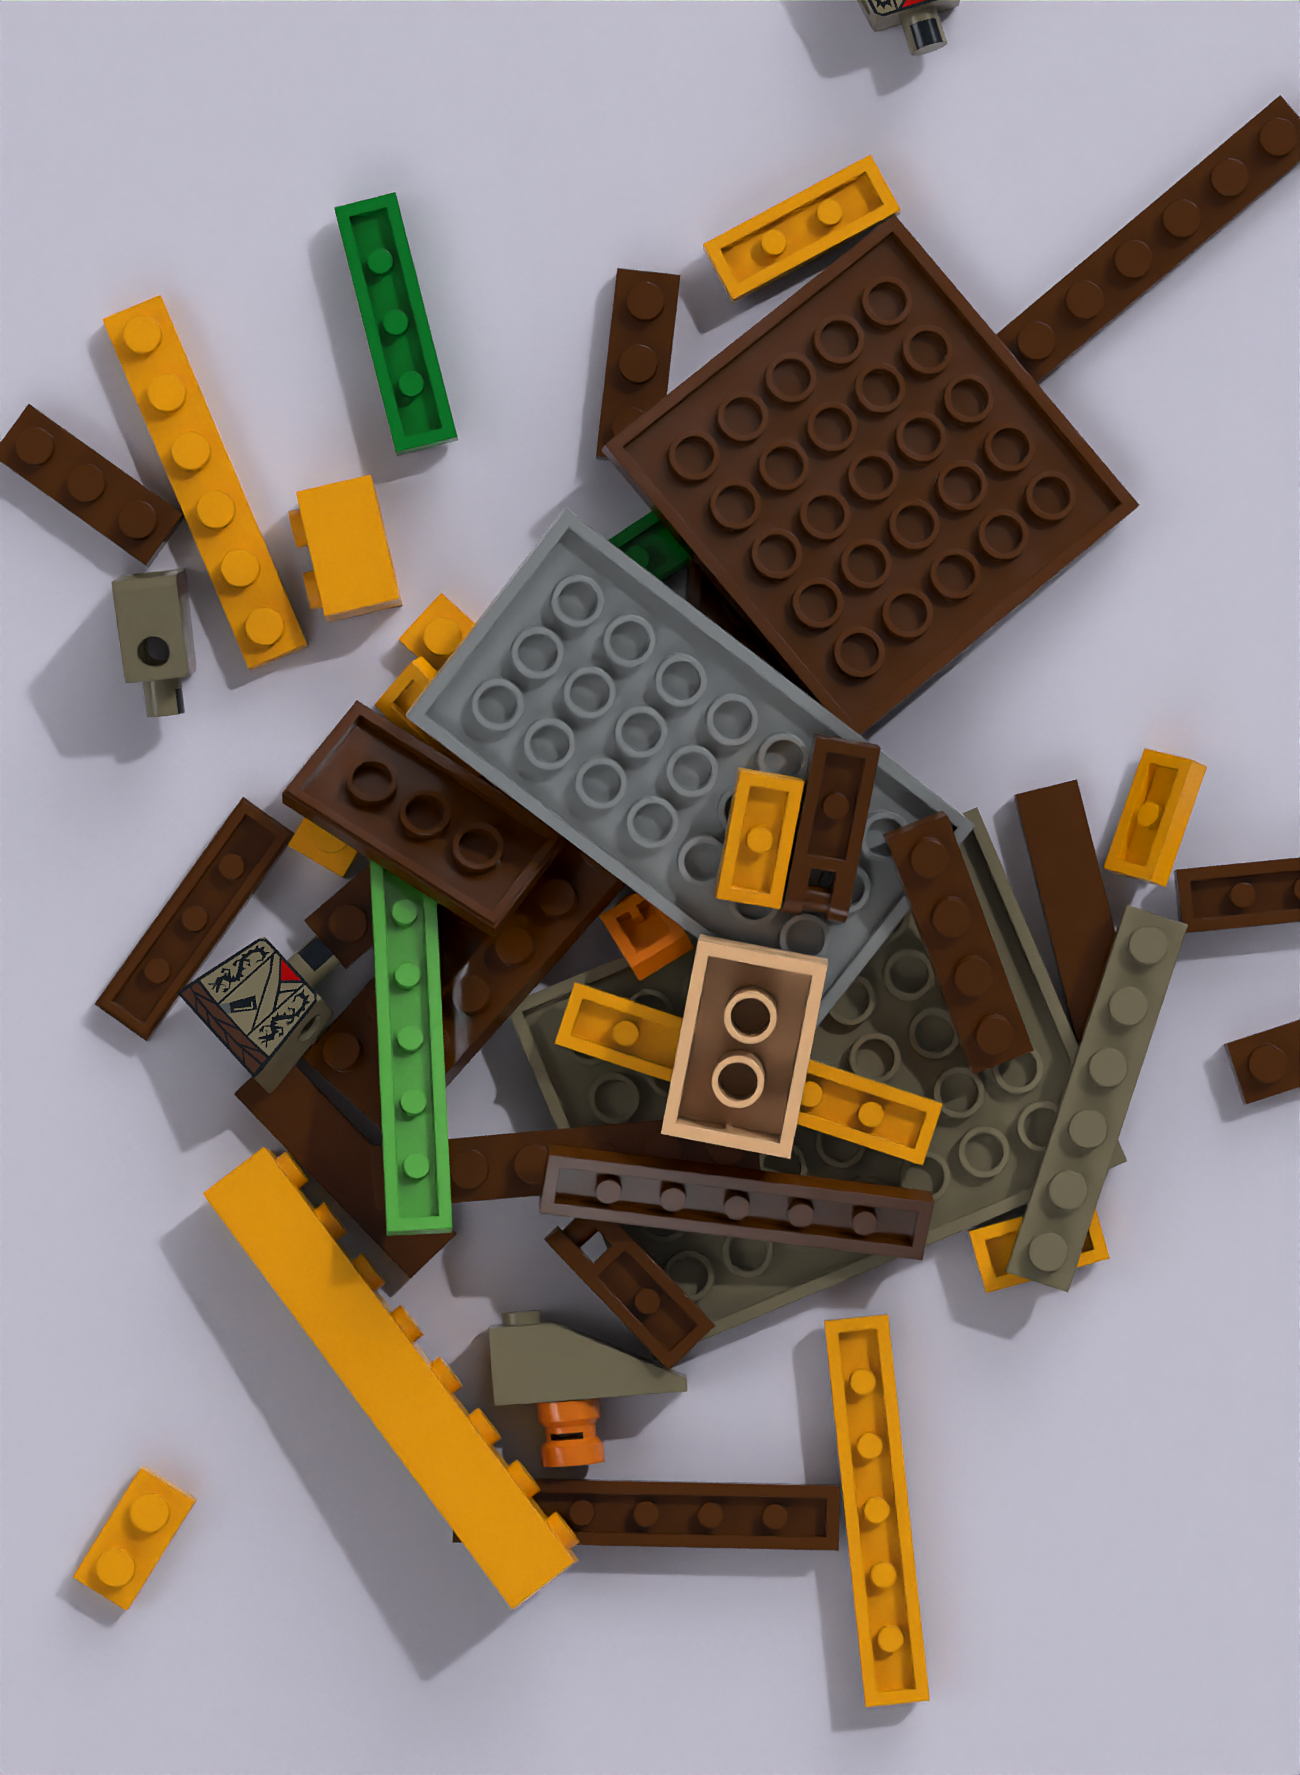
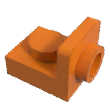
[599,893,694,981]

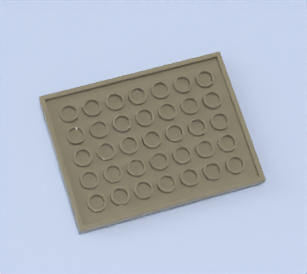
[510,807,1127,1361]

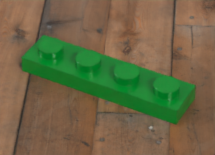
[334,192,459,456]

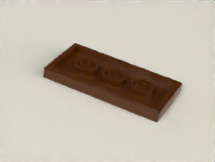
[282,700,567,938]

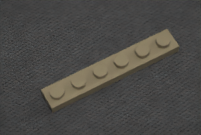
[1005,905,1188,1292]

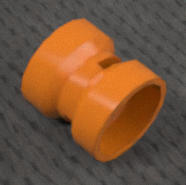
[537,1398,605,1467]

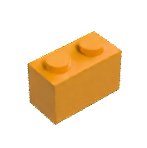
[288,474,403,623]

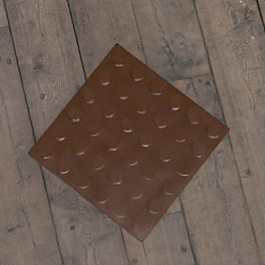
[602,214,1139,735]

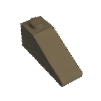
[488,1310,687,1406]

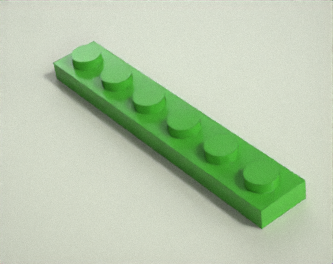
[369,859,453,1236]

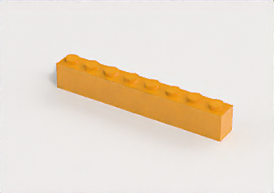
[202,1147,579,1609]

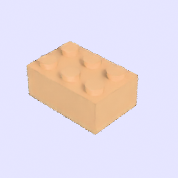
[661,934,828,1159]

